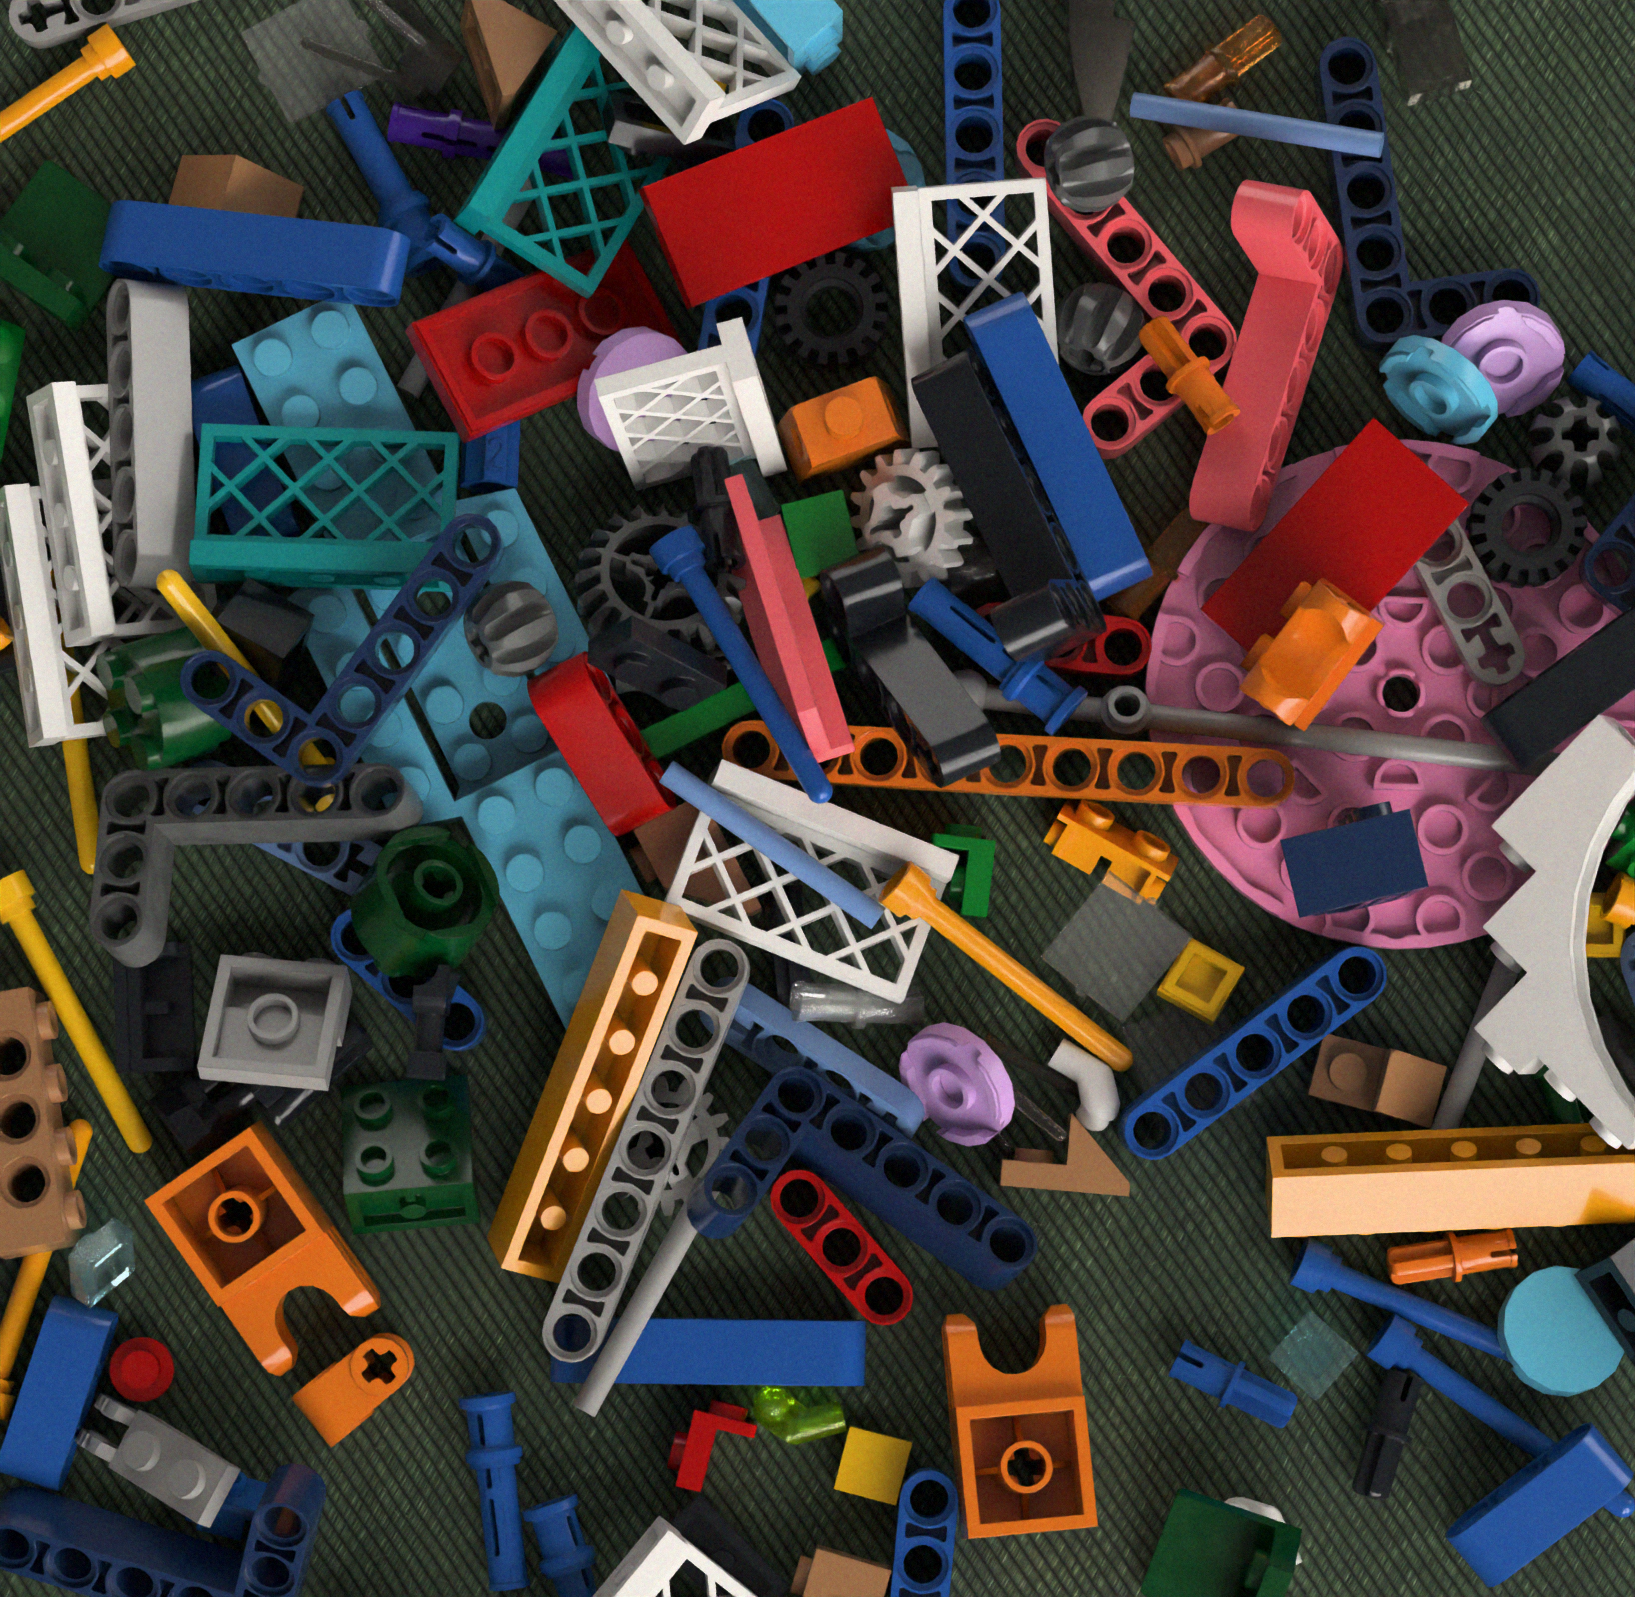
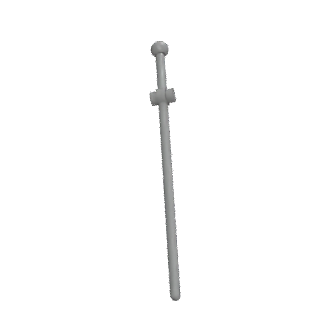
[953,669,1561,776]

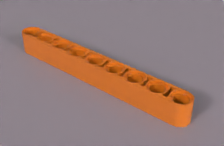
[722,720,1295,810]

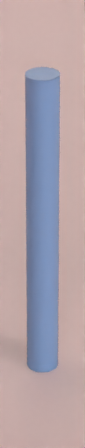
[1130,92,1384,158]
[659,761,886,929]

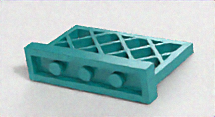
[453,22,672,299]
[189,423,460,592]

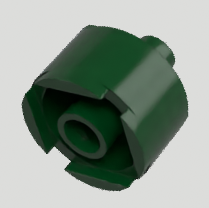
[96,626,232,772]
[350,826,500,977]

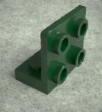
[0,160,118,334]
[341,1075,481,1235]
[1141,1488,1302,1597]

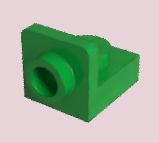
[928,823,996,920]

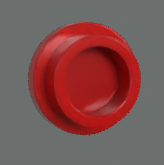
[109,1337,175,1402]

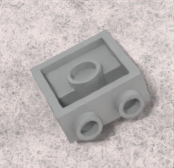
[197,952,353,1091]

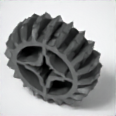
[574,503,746,657]

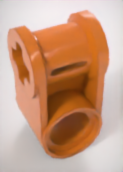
[291,1332,415,1448]

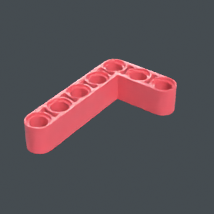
[1014,119,1237,459]
[1189,179,1344,532]

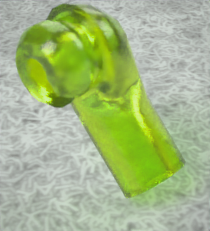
[753,1385,848,1445]

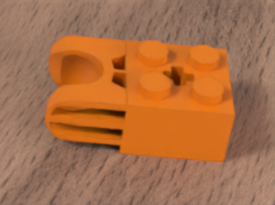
[1238,578,1386,732]
[144,1119,381,1376]
[941,1304,1098,1540]

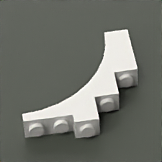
[1474,714,1635,1149]

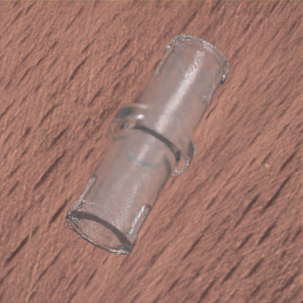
[789,981,924,1029]

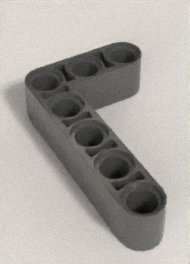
[89,763,423,968]

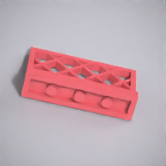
[724,474,856,763]

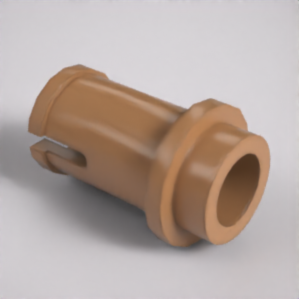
[1162,98,1242,170]

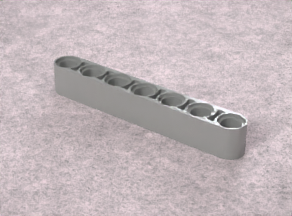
[542,938,751,1363]

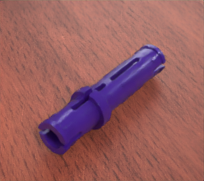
[387,101,581,179]

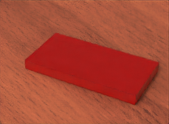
[638,97,908,310]
[405,238,683,444]
[1200,418,1470,653]

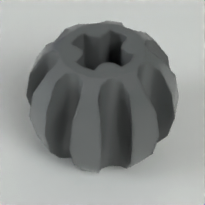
[1044,116,1134,212]
[1055,282,1146,377]
[1528,396,1622,489]
[463,580,559,678]

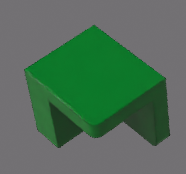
[780,489,859,579]

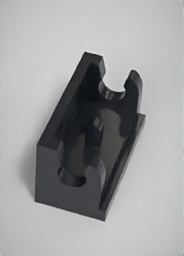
[113,942,197,1074]

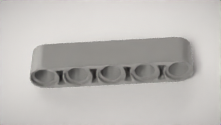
[106,279,195,589]

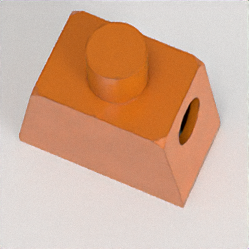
[777,376,911,486]

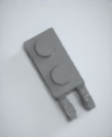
[75,1392,241,1528]

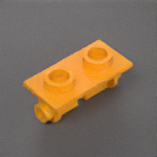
[1043,799,1180,904]

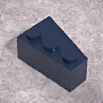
[1280,801,1429,918]

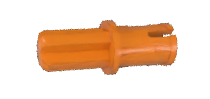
[1138,315,1241,435]
[1386,1228,1518,1285]

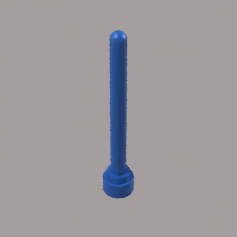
[649,525,833,804]
[1288,1237,1510,1362]
[1365,1313,1635,1518]

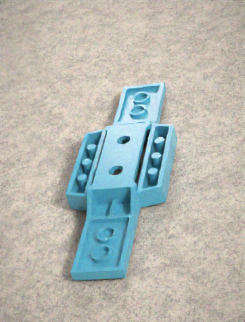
[232,301,683,1031]

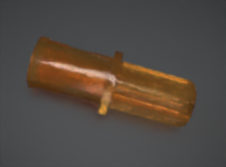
[1163,14,1283,103]
[1105,507,1210,622]

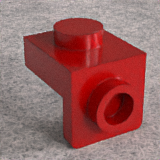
[667,1399,758,1492]

